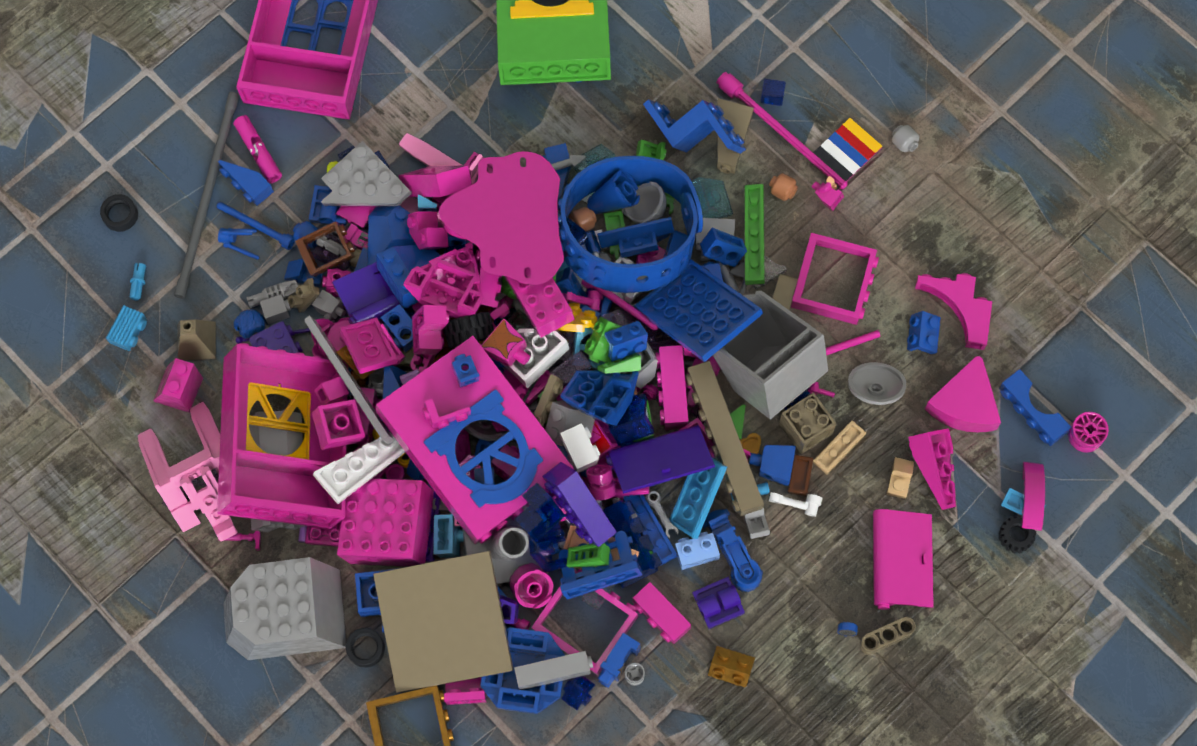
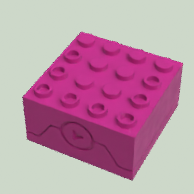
[337,479,434,567]

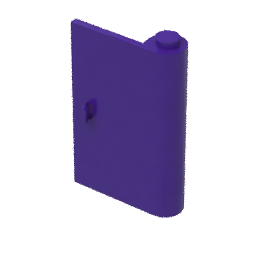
[332,262,411,325]
[605,425,715,494]

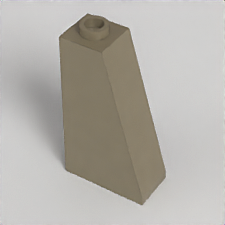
[717,98,754,174]

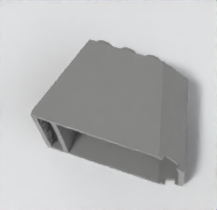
[713,291,828,420]
[223,557,346,660]

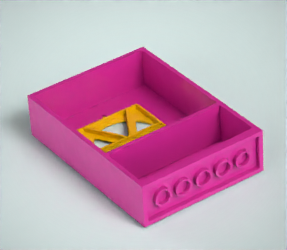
[217,343,348,529]

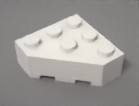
[501,329,569,389]

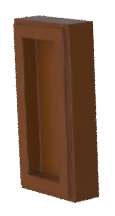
[788,455,813,497]

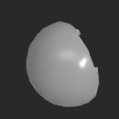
[622,182,667,224]

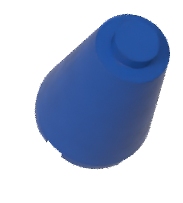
[587,171,640,214]

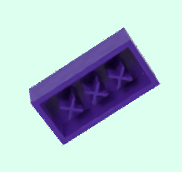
[542,462,617,547]

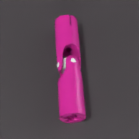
[233,115,282,183]

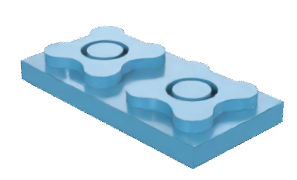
[669,458,727,539]

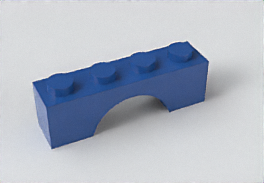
[999,369,1072,446]

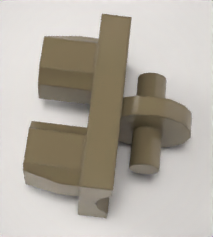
[287,278,320,313]

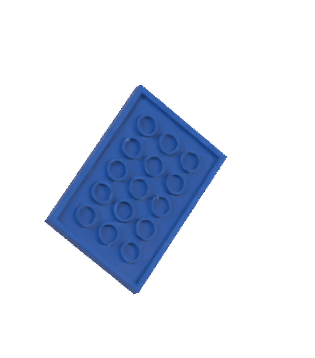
[634,259,763,362]

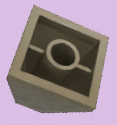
[177,319,216,361]

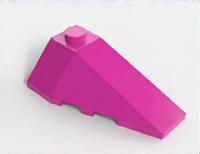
[908,428,956,510]

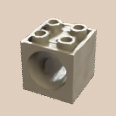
[779,392,836,455]

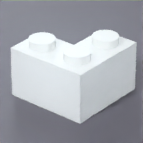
[560,423,600,473]

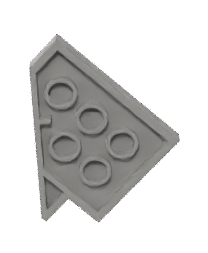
[321,141,412,206]

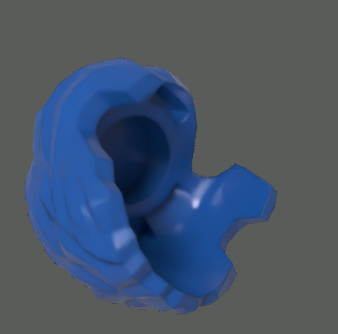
[234,309,265,339]

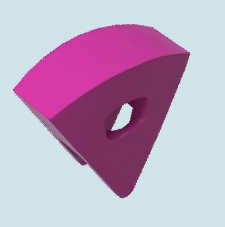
[925,356,1001,432]

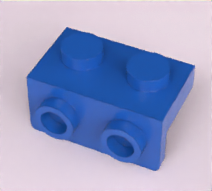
[907,311,941,354]
[604,321,648,362]

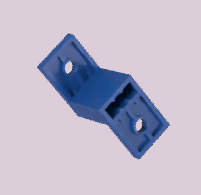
[643,99,746,154]

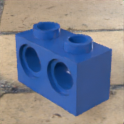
[700,227,747,267]
[381,304,413,352]

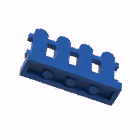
[556,531,643,600]

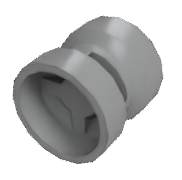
[625,663,645,686]

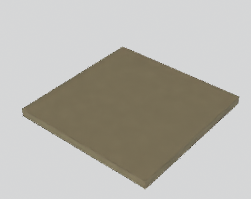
[373,551,514,693]

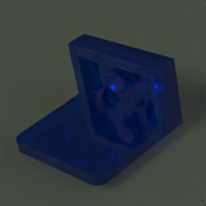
[608,394,654,446]

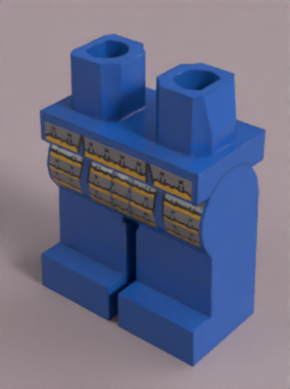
[598,633,641,689]

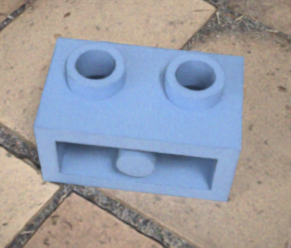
[675,532,720,570]

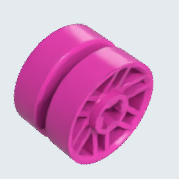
[1068,412,1109,453]

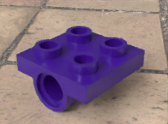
[692,576,745,630]

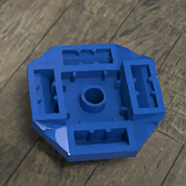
[480,627,565,714]

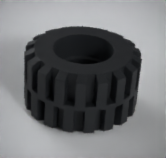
[443,311,494,348]

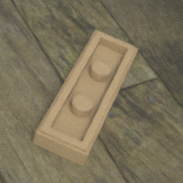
[813,420,866,475]

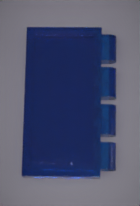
[603,499,662,588]

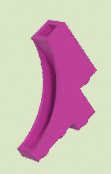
[915,273,992,350]

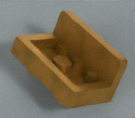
[708,646,755,687]

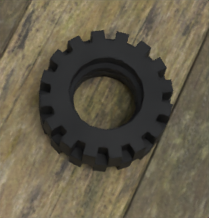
[999,515,1036,553]

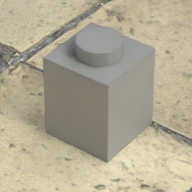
[260,294,291,325]

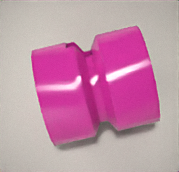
[586,464,616,500]

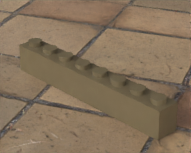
[685,361,764,516]

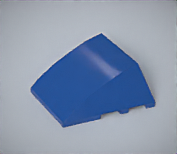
[561,371,639,426]

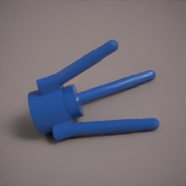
[218,228,259,260]

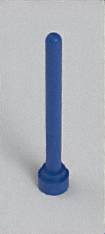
[216,202,295,250]

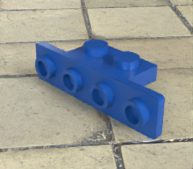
[597,217,674,258]

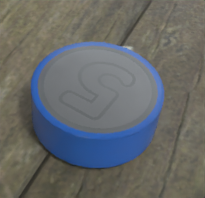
[837,622,858,636]

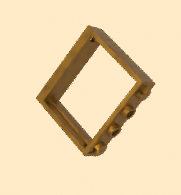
[366,685,454,746]

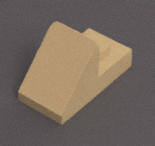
[886,457,914,499]

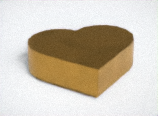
[740,433,761,454]

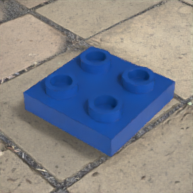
[309,185,347,226]

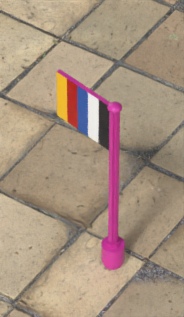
[716,72,883,190]

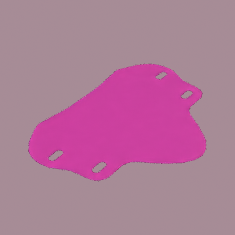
[439,151,564,285]

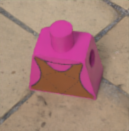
[481,319,530,367]

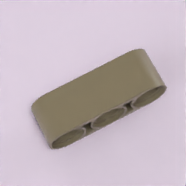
[773,274,798,310]
[860,617,916,655]

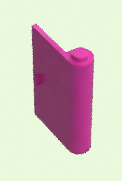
[873,509,933,610]

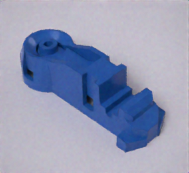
[703,509,763,592]

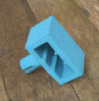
[434,514,464,558]

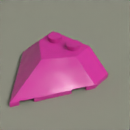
[404,242,483,318]

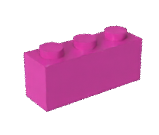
[633,582,691,644]

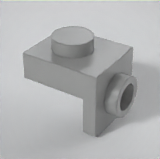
[744,508,770,539]

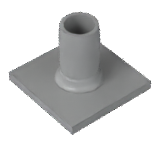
[462,501,548,584]

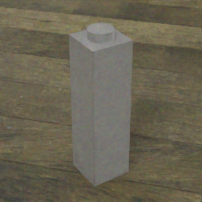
[514,651,593,690]

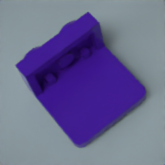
[249,321,303,353]

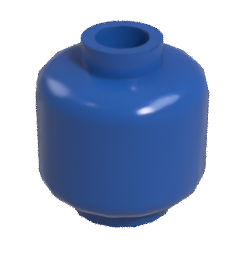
[293,221,318,248]

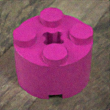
[510,563,554,609]

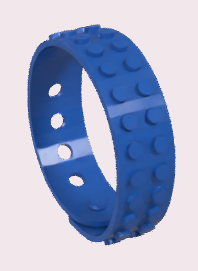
[558,156,703,293]

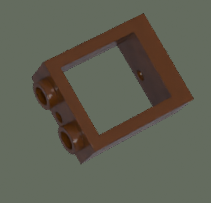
[295,221,355,277]

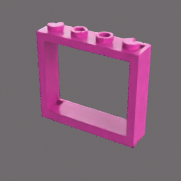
[791,233,879,325]
[531,568,639,674]

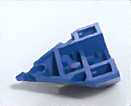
[367,205,438,265]

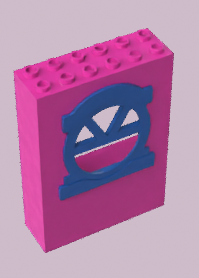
[376,336,574,545]

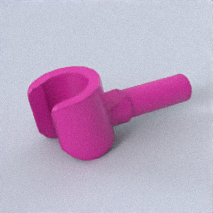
[808,382,835,397]

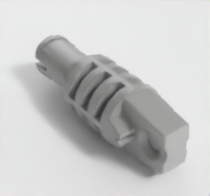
[246,280,298,308]

